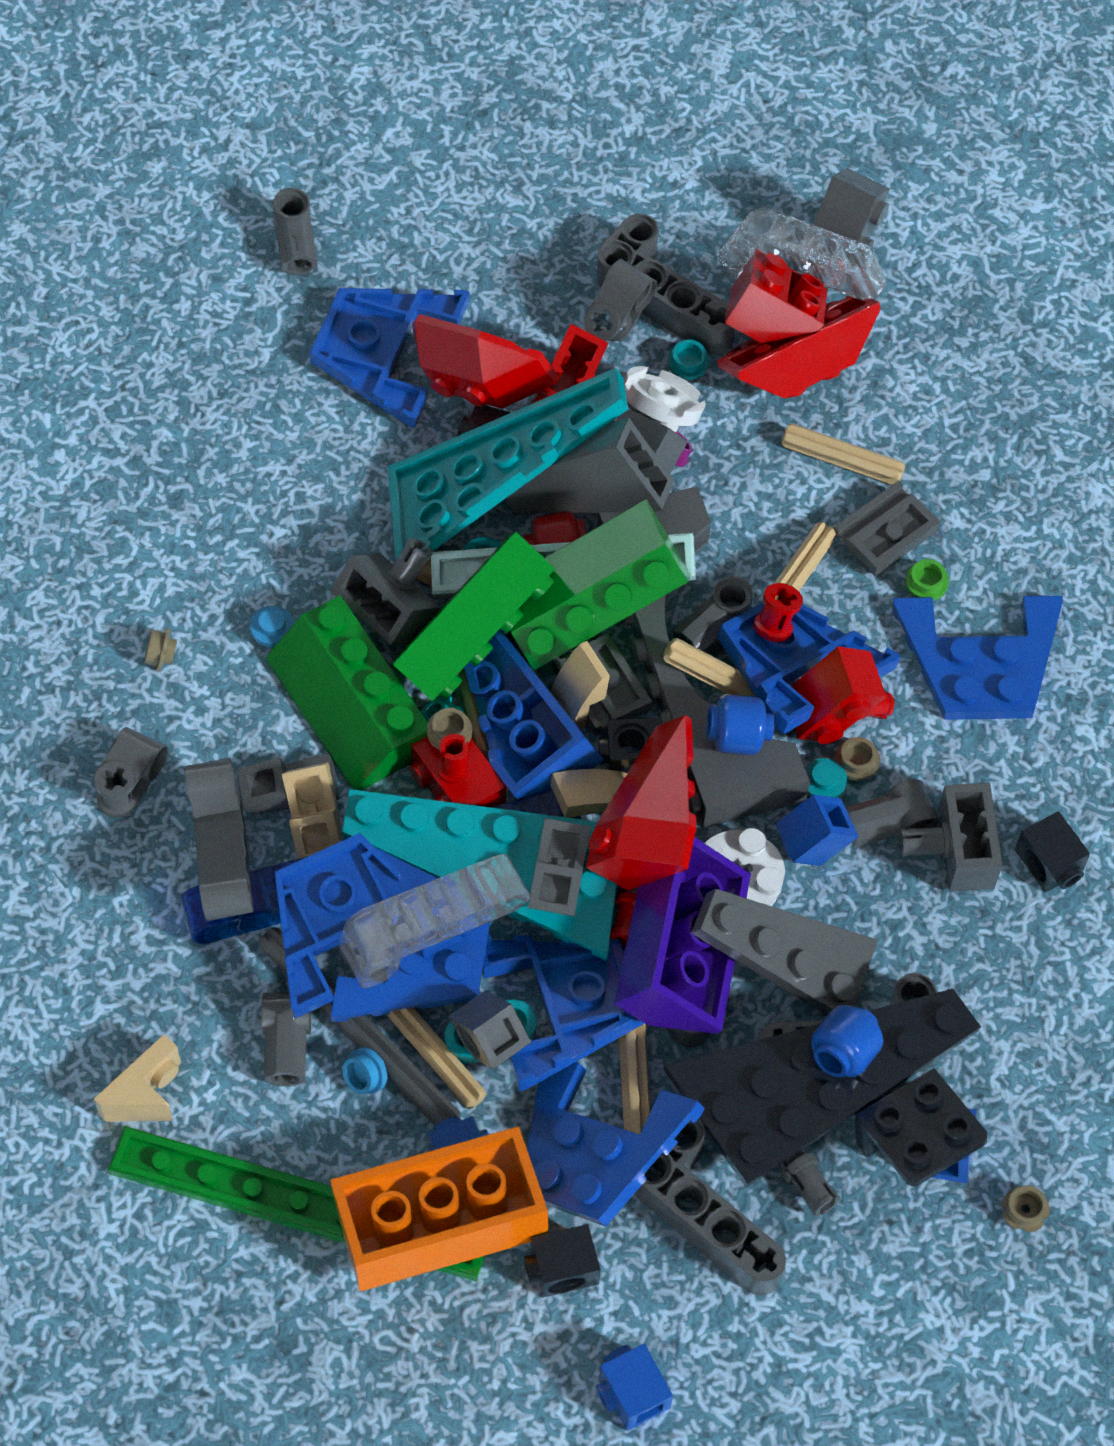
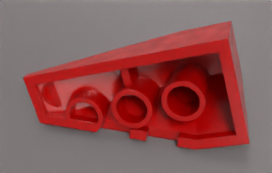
[586,715,697,891]

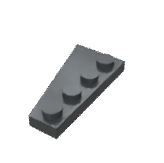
[691,889,878,1015]

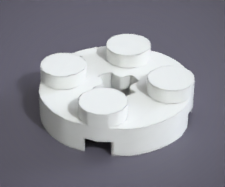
[624,366,706,432]
[705,828,785,906]

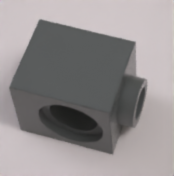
[449,990,531,1069]

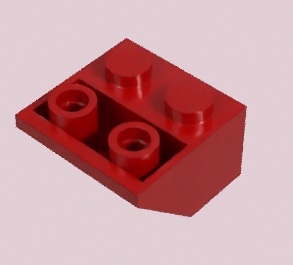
[725,249,828,343]

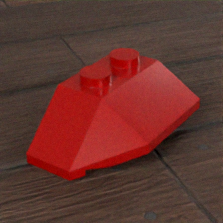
[717,291,881,399]
[412,314,560,409]

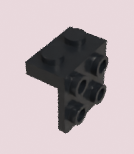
[855,1068,988,1187]

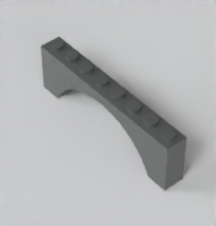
[592,486,810,828]

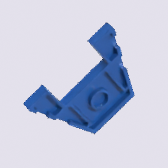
[310,288,470,428]
[892,596,1063,720]
[717,602,901,735]
[275,833,462,1019]
[330,847,493,1022]
[482,934,645,1091]
[527,1062,705,1227]

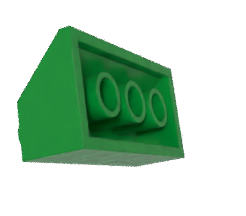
[510,499,691,670]
[392,532,556,701]
[266,595,428,791]

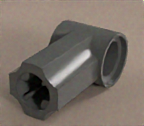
[273,188,318,276]
[673,576,753,654]
[845,779,940,848]
[262,992,311,1087]

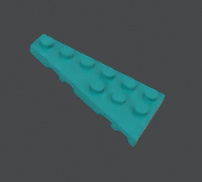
[387,368,628,560]
[342,789,616,961]

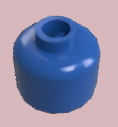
[706,694,774,756]
[811,1005,884,1077]

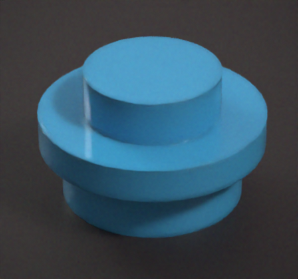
[250,606,294,648]
[342,1047,387,1094]

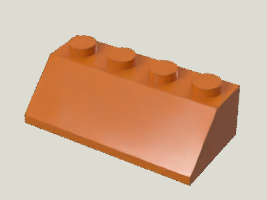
[330,1126,549,1292]

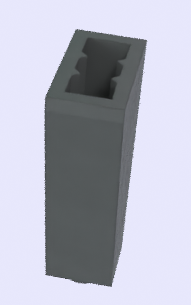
[504,418,675,514]

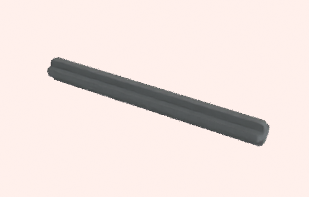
[259,927,461,1126]

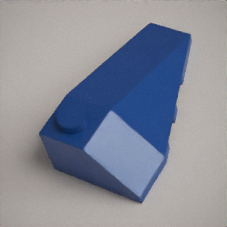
[464,629,604,799]

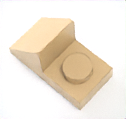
[94,1034,181,1122]

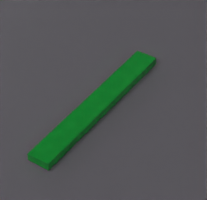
[108,1126,486,1282]

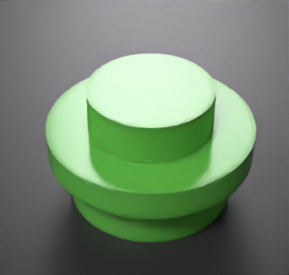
[905,559,949,601]

